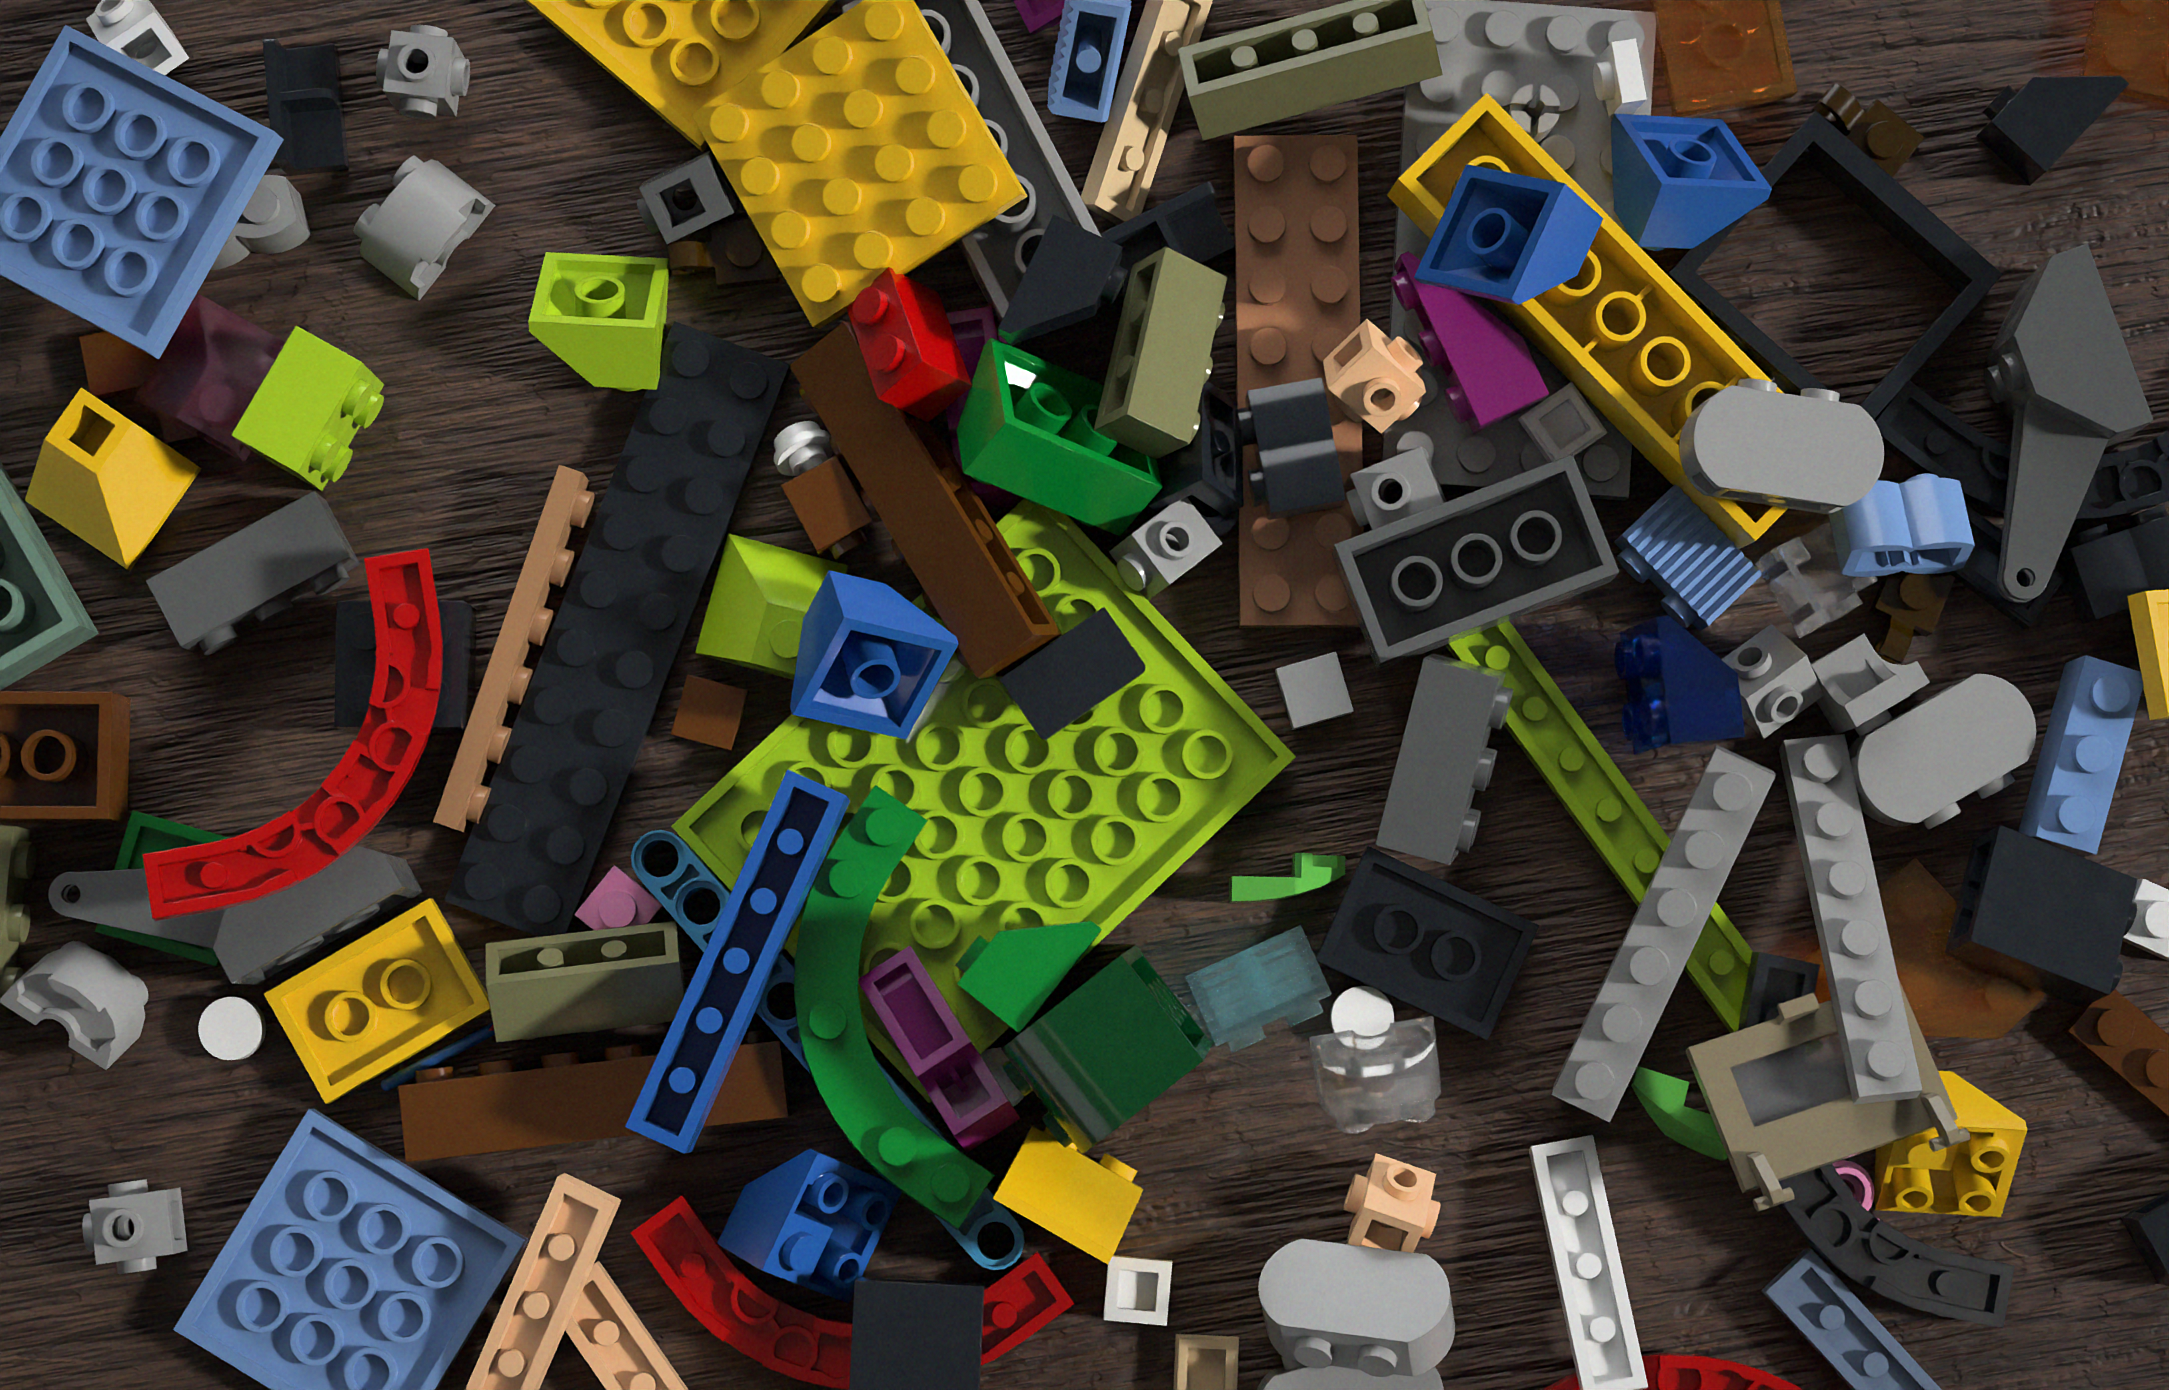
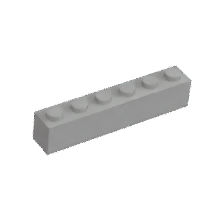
[1552,745,1776,1122]

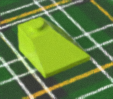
[528,252,669,391]
[695,533,849,680]

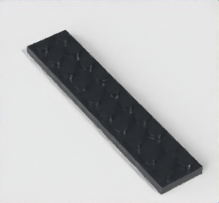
[444,321,791,937]

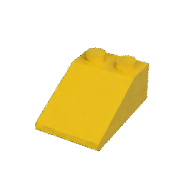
[993,1125,1143,1265]

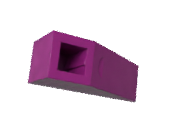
[1391,251,1549,434]

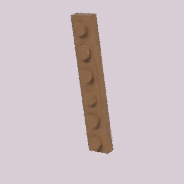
[433,465,595,833]

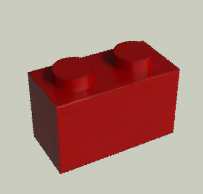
[846,267,972,422]

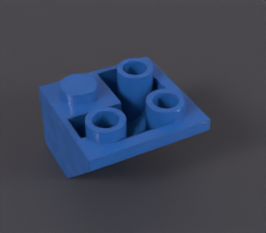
[717,1149,901,1303]

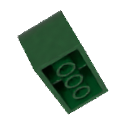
[1001,945,1213,1153]

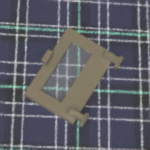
[1685,978,1970,1212]

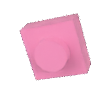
[574,865,664,930]

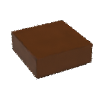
[671,674,749,752]

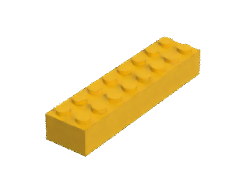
[1387,93,1788,549]

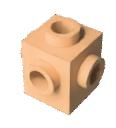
[1323,319,1426,434]
[1344,1153,1440,1253]

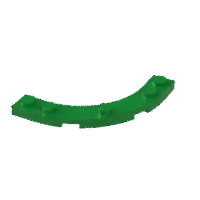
[793,785,994,1230]

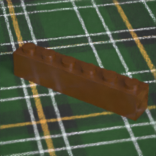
[790,321,1062,678]
[398,1029,792,1162]

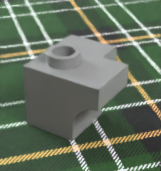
[1811,634,1930,737]

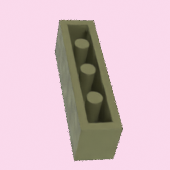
[1178,0,1443,140]

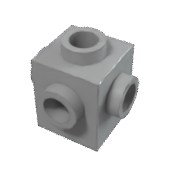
[376,25,470,120]
[1711,624,1824,739]
[82,1179,188,1274]

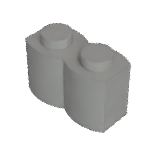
[210,175,311,270]

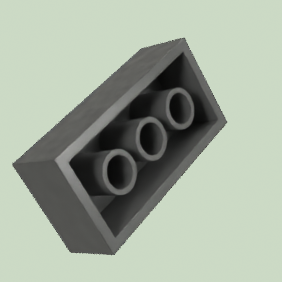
[1332,454,1619,671]

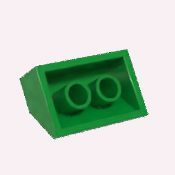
[957,338,1162,536]
[955,921,1102,1034]

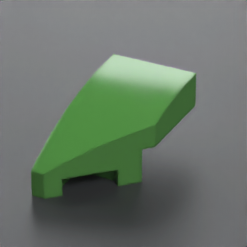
[1229,853,1345,904]
[1631,1066,1728,1161]

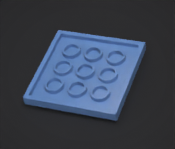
[0,25,284,359]
[173,1109,528,1390]

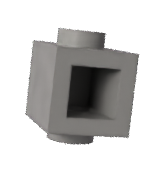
[1346,446,1447,530]
[1109,497,1223,600]

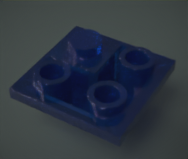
[1614,616,1745,755]

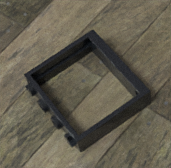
[1668,110,2003,420]

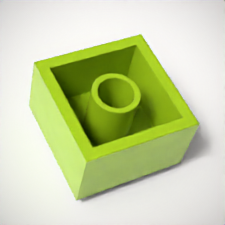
[232,326,384,491]

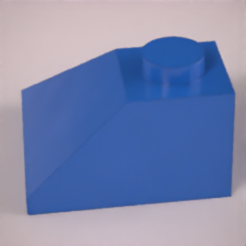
[1611,114,1772,251]
[1414,164,1603,305]
[790,570,959,739]

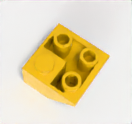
[25,388,202,571]
[1874,1071,2027,1217]

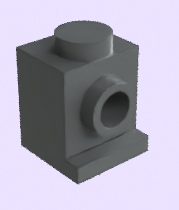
[637,149,739,244]

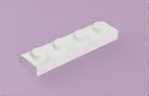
[1529,1135,1648,1390]

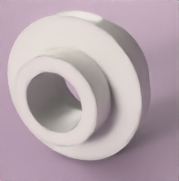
[774,421,834,476]

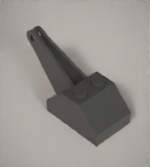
[1984,243,2154,603]
[48,845,423,985]

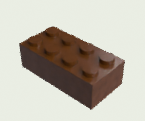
[0,691,131,823]

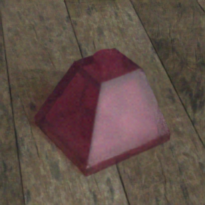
[133,294,286,462]

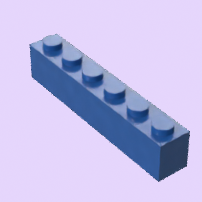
[625,769,850,1154]

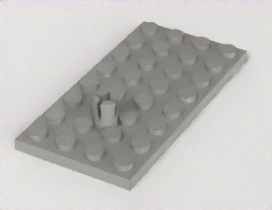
[1381,0,1657,501]

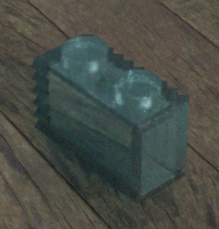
[1183,925,1332,1053]

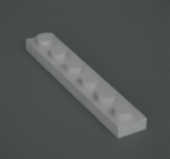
[1779,734,1923,1105]

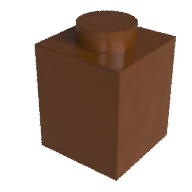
[781,456,875,560]

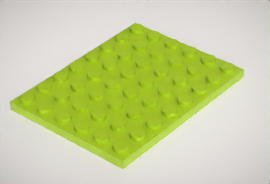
[671,498,1296,1103]

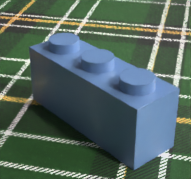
[2018,655,2143,857]

